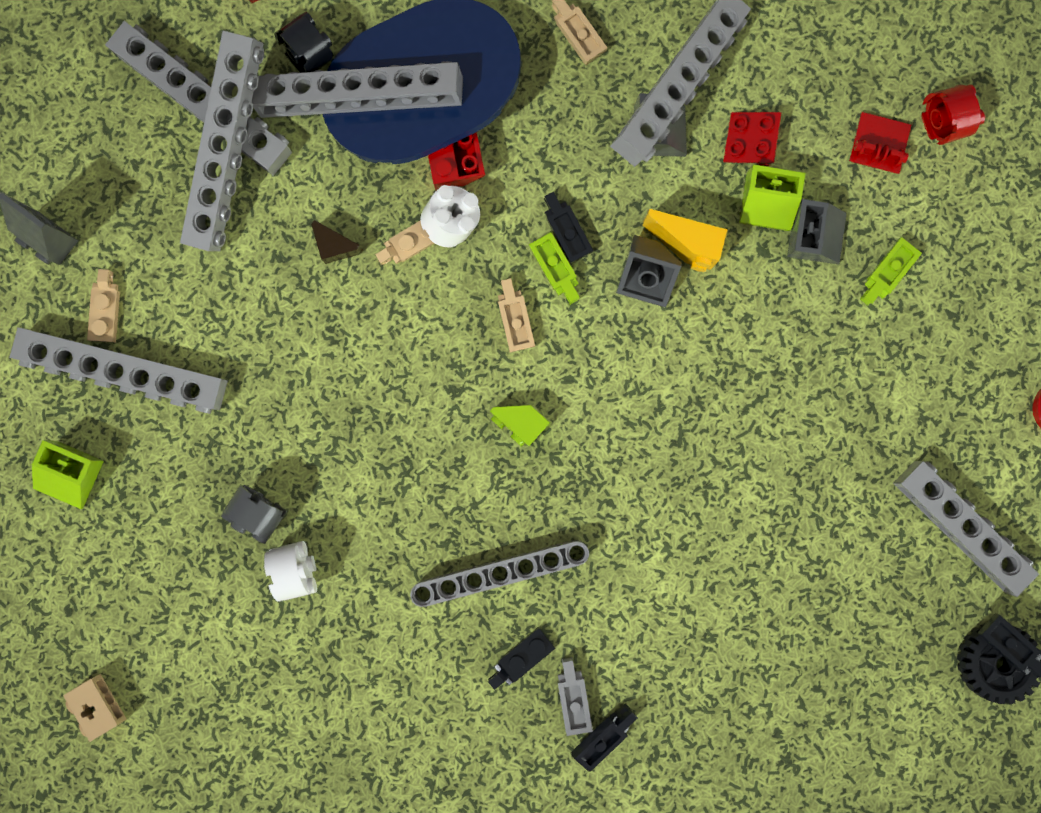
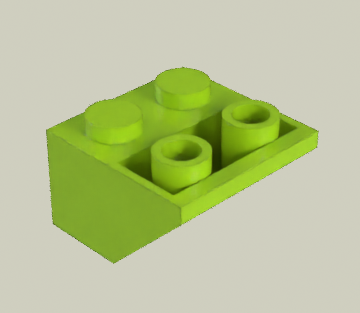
[739,164,805,231]
[32,440,104,509]

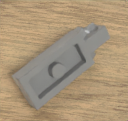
[558,657,593,736]

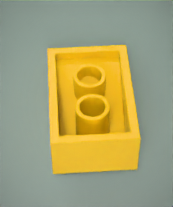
[643,209,727,272]

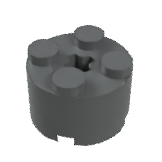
[221,485,287,544]

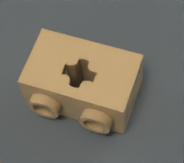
[63,674,126,742]

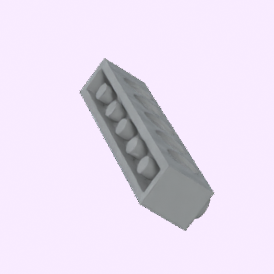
[893,461,1039,597]

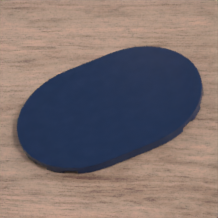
[322,0,522,164]

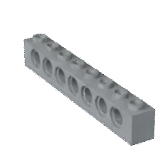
[610,0,751,167]
[105,21,292,176]
[180,31,264,251]
[252,61,463,118]
[9,327,228,414]

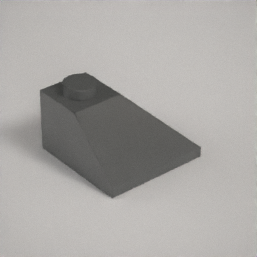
[616,235,682,308]

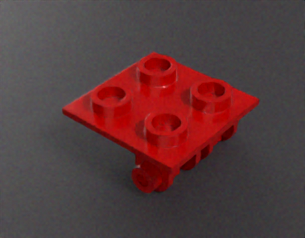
[723,112,782,167]
[849,112,912,174]

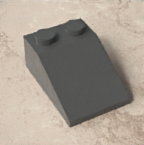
[0,192,78,265]

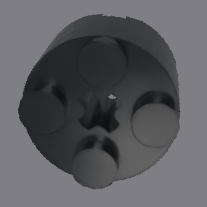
[274,12,334,73]

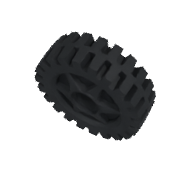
[957,623,1041,705]

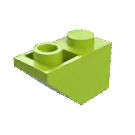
[490,405,550,447]

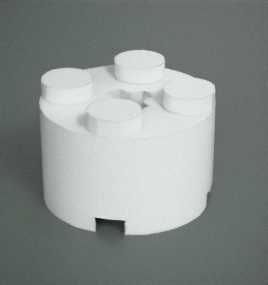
[421,185,480,247]
[264,541,317,602]

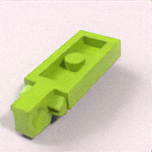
[529,232,580,305]
[860,237,922,306]

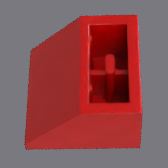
[428,132,485,191]

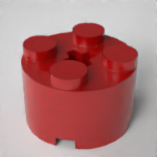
[921,84,985,145]

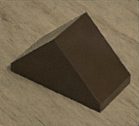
[311,220,363,264]

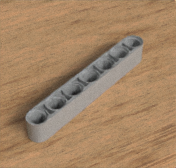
[410,540,589,607]

